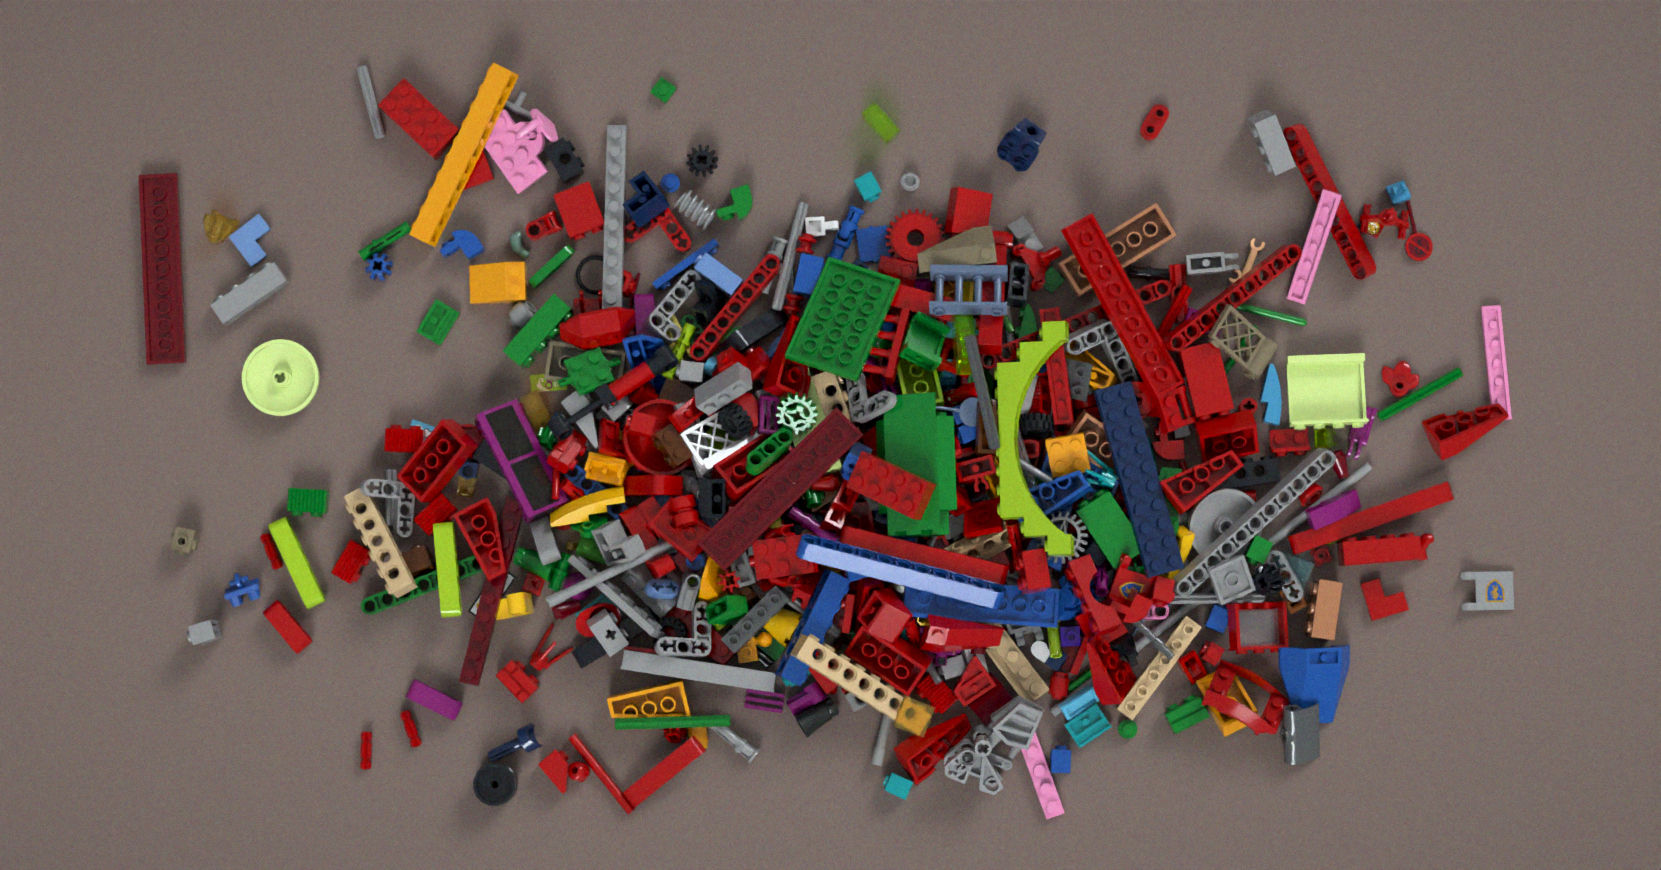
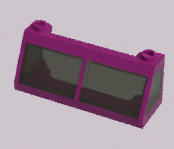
[474,399,570,524]

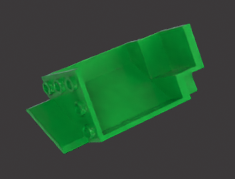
[876,392,957,537]

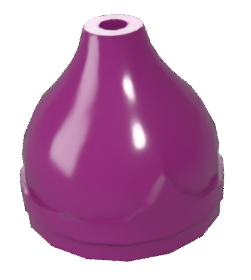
[564,572,593,601]

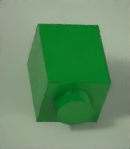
[1244,535,1273,566]

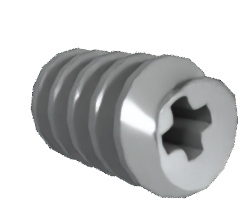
[674,190,716,230]

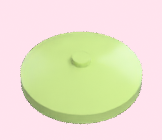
[242,339,320,416]

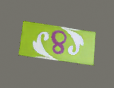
[530,374,567,392]

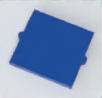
[856,225,891,263]

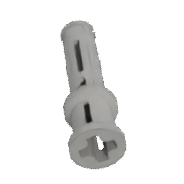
[760,236,789,295]
[709,726,761,764]

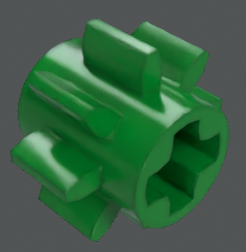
[537,425,558,449]

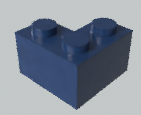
[622,170,670,228]

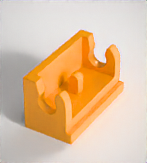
[584,452,629,487]

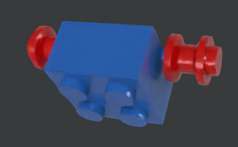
[782,233,826,316]

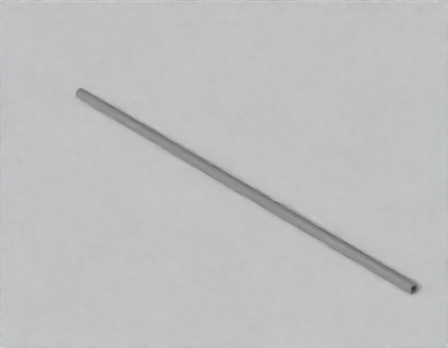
[1049,462,1373,717]

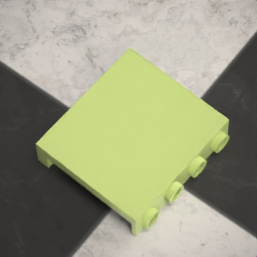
[1285,353,1369,430]

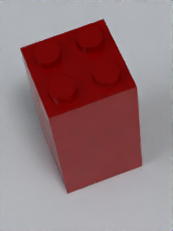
[1176,343,1234,421]

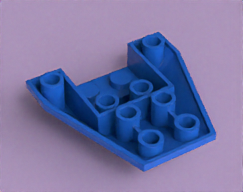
[1278,645,1350,723]

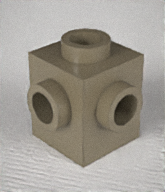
[169,526,199,556]

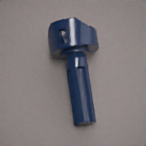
[487,723,543,762]

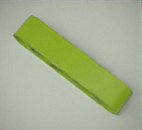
[268,516,326,609]
[433,522,462,618]

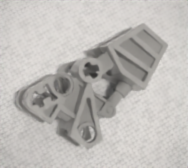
[943,695,1044,795]

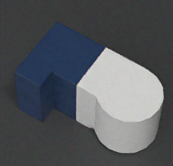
[1031,641,1069,672]

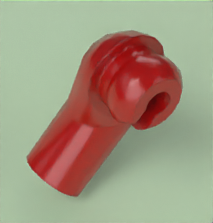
[1418,533,1434,561]

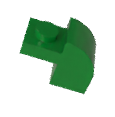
[716,184,753,221]

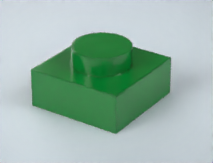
[650,77,677,104]
[1043,267,1065,294]

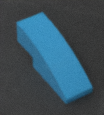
[1259,364,1282,426]

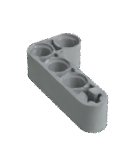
[644,270,700,345]

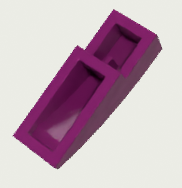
[1305,489,1361,530]

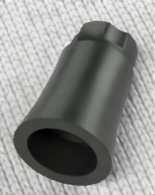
[794,698,839,738]

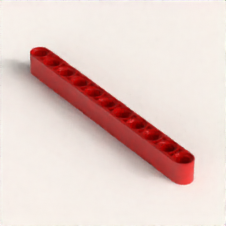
[980,280,1171,370]

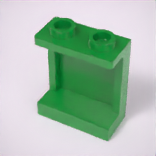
[898,311,951,373]

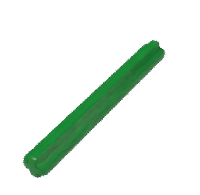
[1377,367,1463,421]

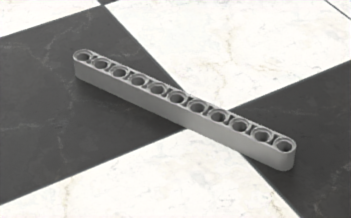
[1172,448,1336,596]

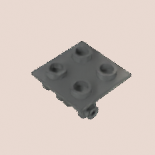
[1066,358,1093,402]

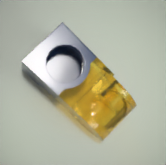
[457,461,480,498]

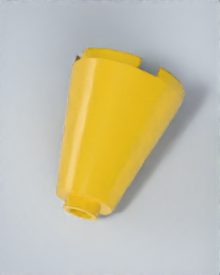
[763,608,803,649]

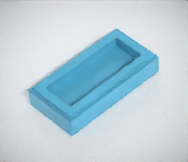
[1058,684,1100,722]

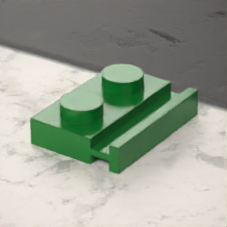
[416,299,460,346]

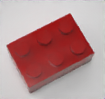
[1194,409,1259,463]

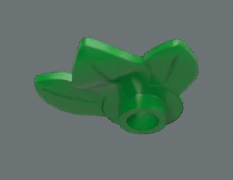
[570,513,608,539]

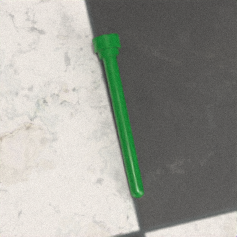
[1216,298,1307,326]

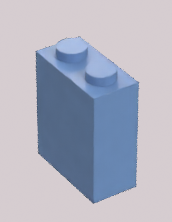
[694,253,743,298]

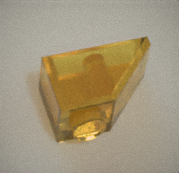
[520,390,552,433]

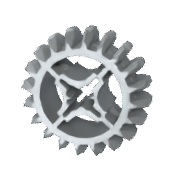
[1035,511,1088,564]

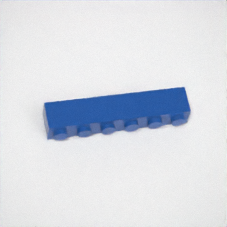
[775,569,850,686]

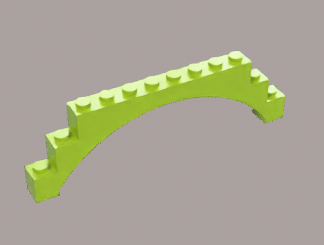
[994,321,1075,557]

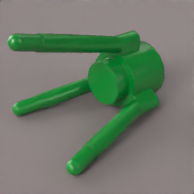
[803,489,825,508]

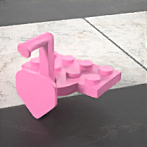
[485,109,558,194]

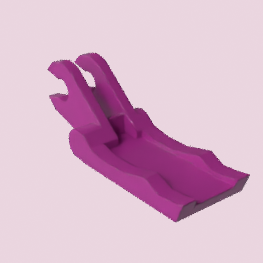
[1346,406,1377,460]

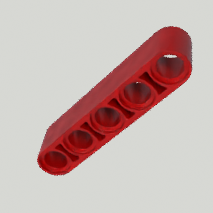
[623,736,706,808]

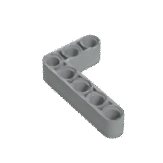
[1064,319,1140,402]

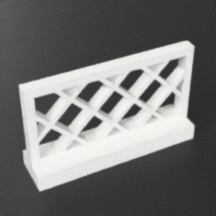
[679,412,761,476]

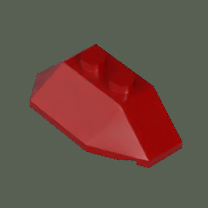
[559,307,636,350]

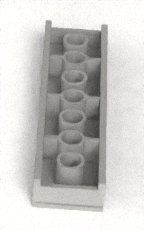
[620,650,777,693]

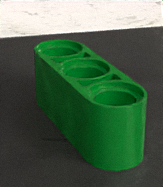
[745,428,793,475]

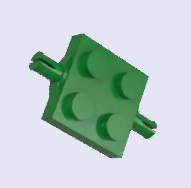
[557,347,621,397]

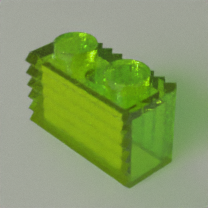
[862,102,900,145]

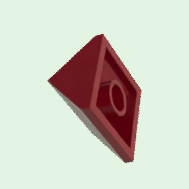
[968,672,1013,725]

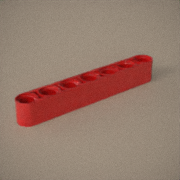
[690,254,781,363]

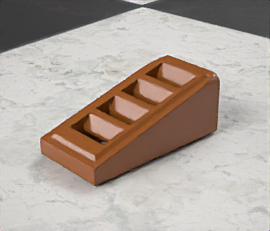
[1279,571,1308,614]

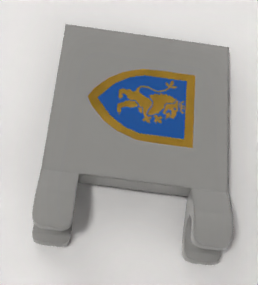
[1460,571,1514,611]

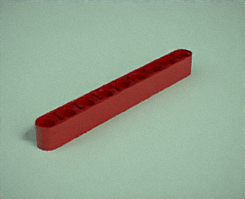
[1283,123,1376,280]
[1163,244,1302,351]
[1287,481,1454,555]
[839,525,1009,585]

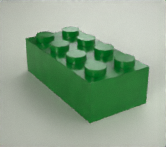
[503,294,573,369]

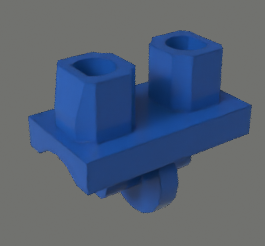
[224,573,260,607]

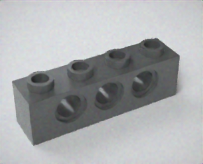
[721,585,792,653]

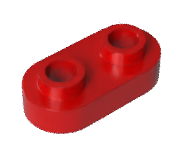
[1140,104,1169,141]

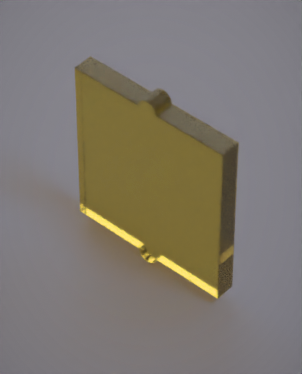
[893,696,935,737]

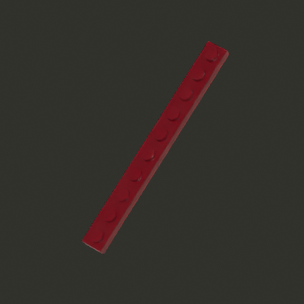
[459,496,523,686]

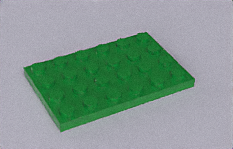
[785,257,901,382]

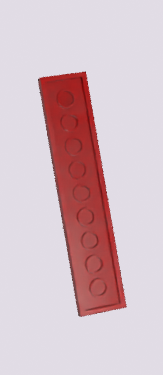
[1061,213,1185,400]

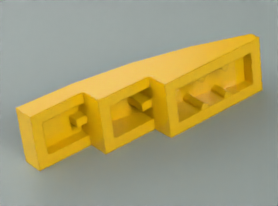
[550,486,625,527]

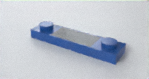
[652,238,719,291]

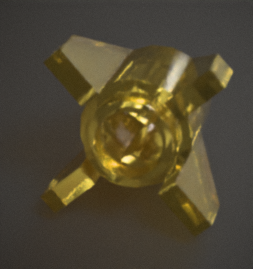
[203,209,240,244]

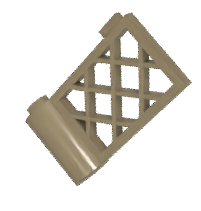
[1208,304,1278,380]

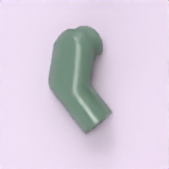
[510,231,530,260]

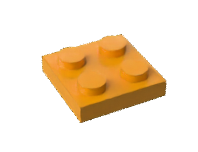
[1045,432,1091,478]

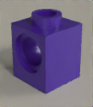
[1059,626,1081,647]

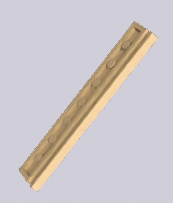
[970,621,1050,702]

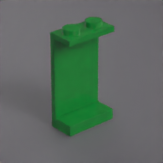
[1076,488,1139,569]

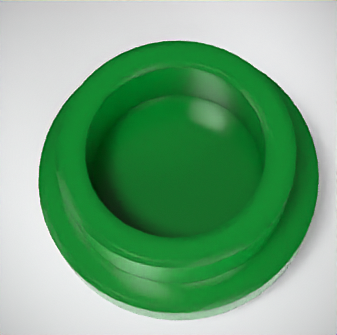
[1118,720,1137,739]

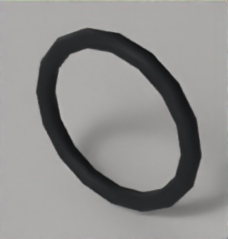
[576,255,603,294]

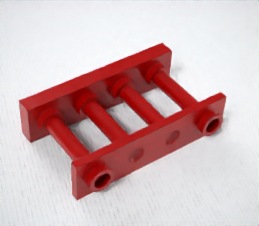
[862,308,911,386]

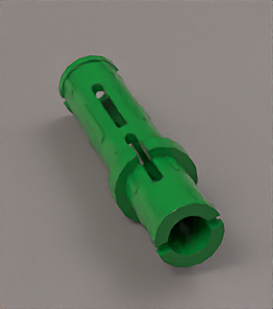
[358,221,411,261]

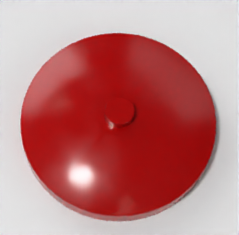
[622,399,692,475]

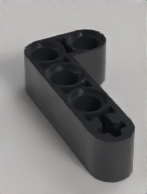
[718,308,789,354]

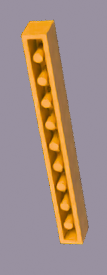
[409,62,519,247]

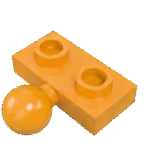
[733,625,772,664]

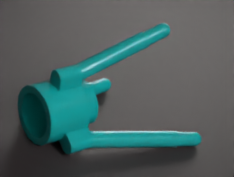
[1085,450,1117,489]

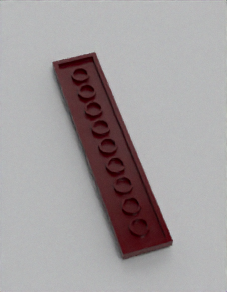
[138,173,186,365]
[697,407,864,571]

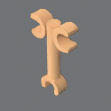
[1228,238,1265,289]

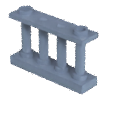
[929,265,1008,316]

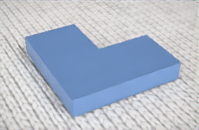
[229,214,271,267]

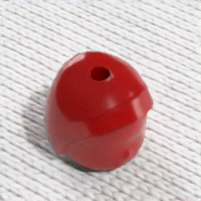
[568,761,590,782]

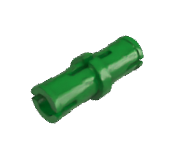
[548,552,571,592]

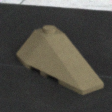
[917,226,997,273]

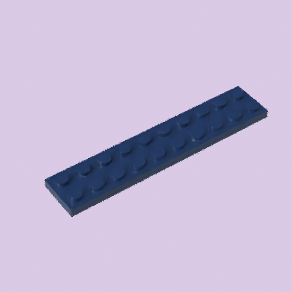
[1093,381,1184,578]

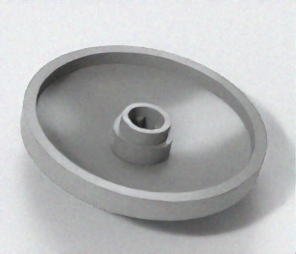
[1187,488,1262,562]

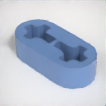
[644,579,680,599]

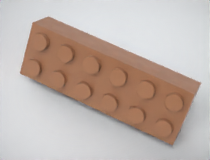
[1058,203,1177,298]

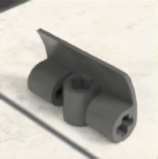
[1280,703,1320,765]

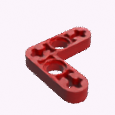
[624,208,692,253]

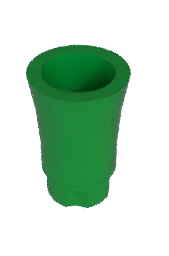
[513,547,559,582]

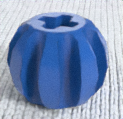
[365,253,393,281]

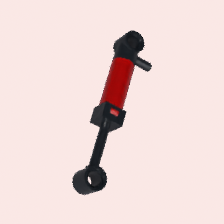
[547,345,679,441]

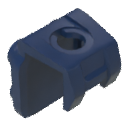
[997,117,1047,172]

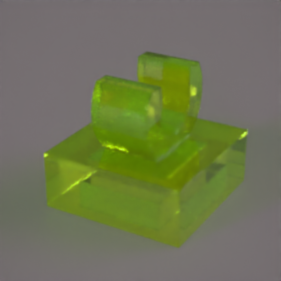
[1314,428,1337,449]

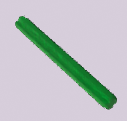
[615,715,730,730]

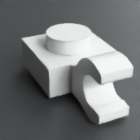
[805,216,839,237]

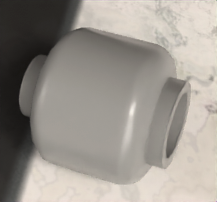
[508,301,537,329]

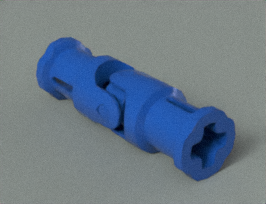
[826,205,865,261]

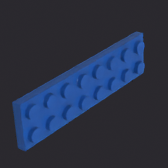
[903,584,1060,628]

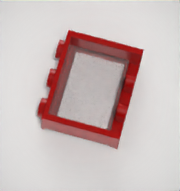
[1226,601,1289,654]

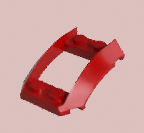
[1202,659,1289,735]

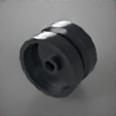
[473,763,518,806]

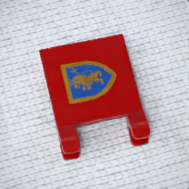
[1107,553,1156,602]

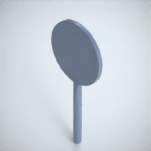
[936,397,978,427]

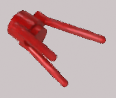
[529,623,573,671]

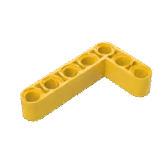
[476,592,535,620]

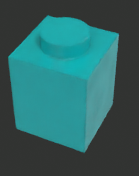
[854,171,882,203]
[882,772,913,800]

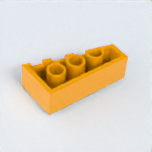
[607,679,691,718]

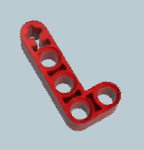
[614,475,683,497]
[618,505,676,579]

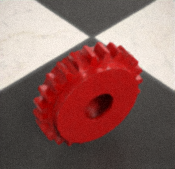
[885,208,946,263]

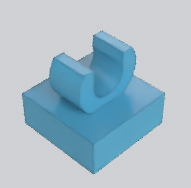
[1385,180,1411,206]

